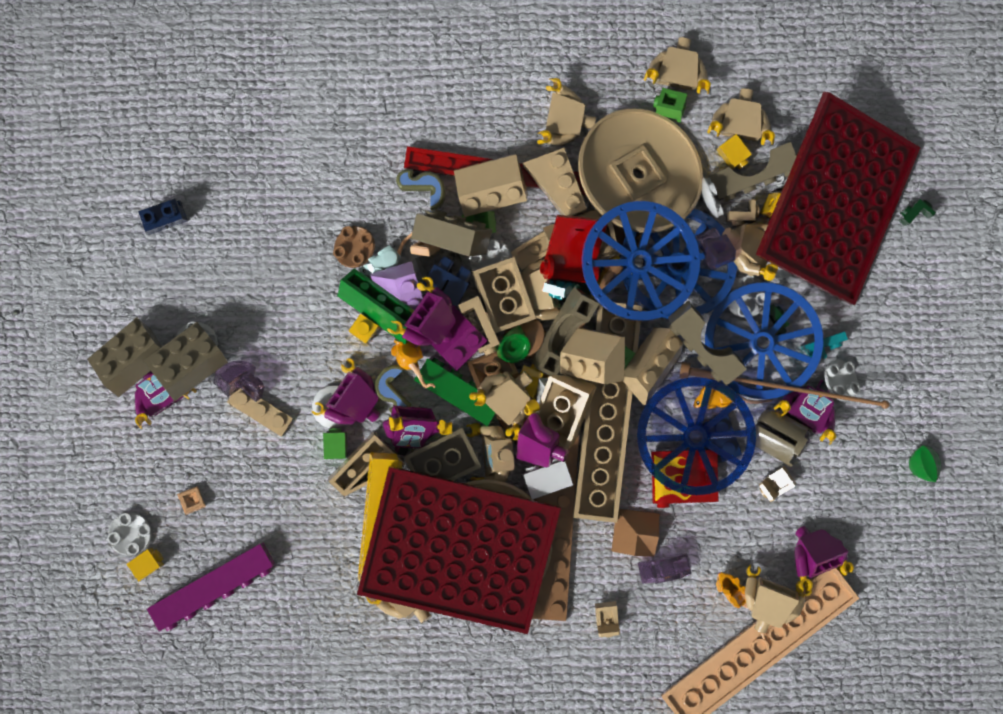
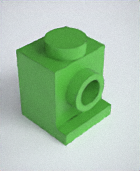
[653,88,687,123]

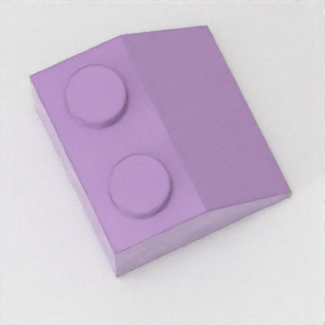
[370,261,423,310]

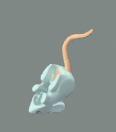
[359,233,412,276]

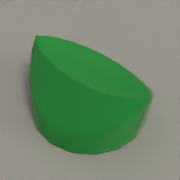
[497,325,530,363]
[909,445,941,482]

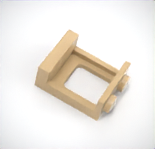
[458,296,499,356]

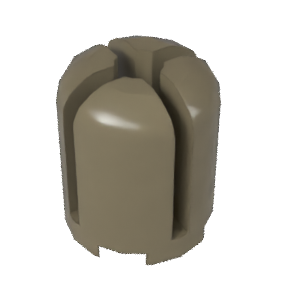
[750,408,813,467]

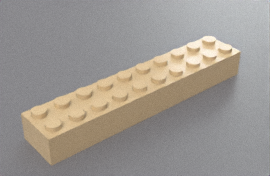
[573,302,642,523]

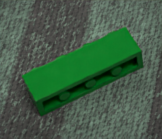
[337,268,415,344]
[414,357,495,426]

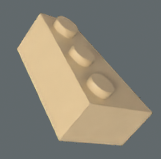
[523,148,587,216]
[328,431,406,497]

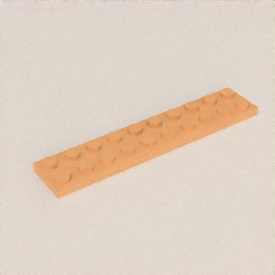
[661,568,860,714]

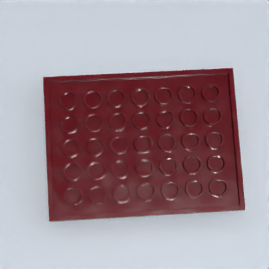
[755,92,921,305]
[357,466,561,634]

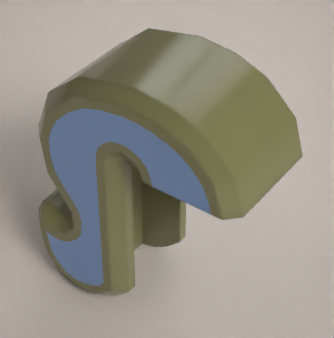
[396,169,446,211]
[374,365,411,414]

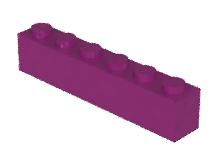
[146,542,276,632]

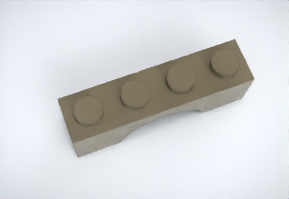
[709,142,796,202]
[531,287,600,375]
[668,300,747,386]

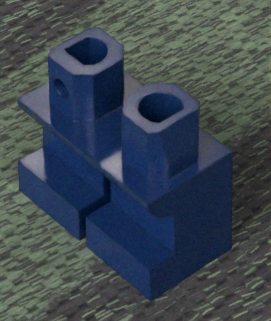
[138,198,188,235]
[423,257,472,308]

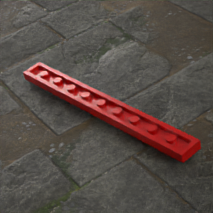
[404,146,587,196]

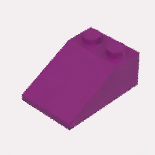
[431,306,488,371]

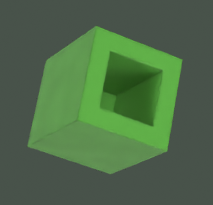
[323,428,348,459]

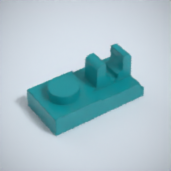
[543,279,576,300]
[800,331,848,359]

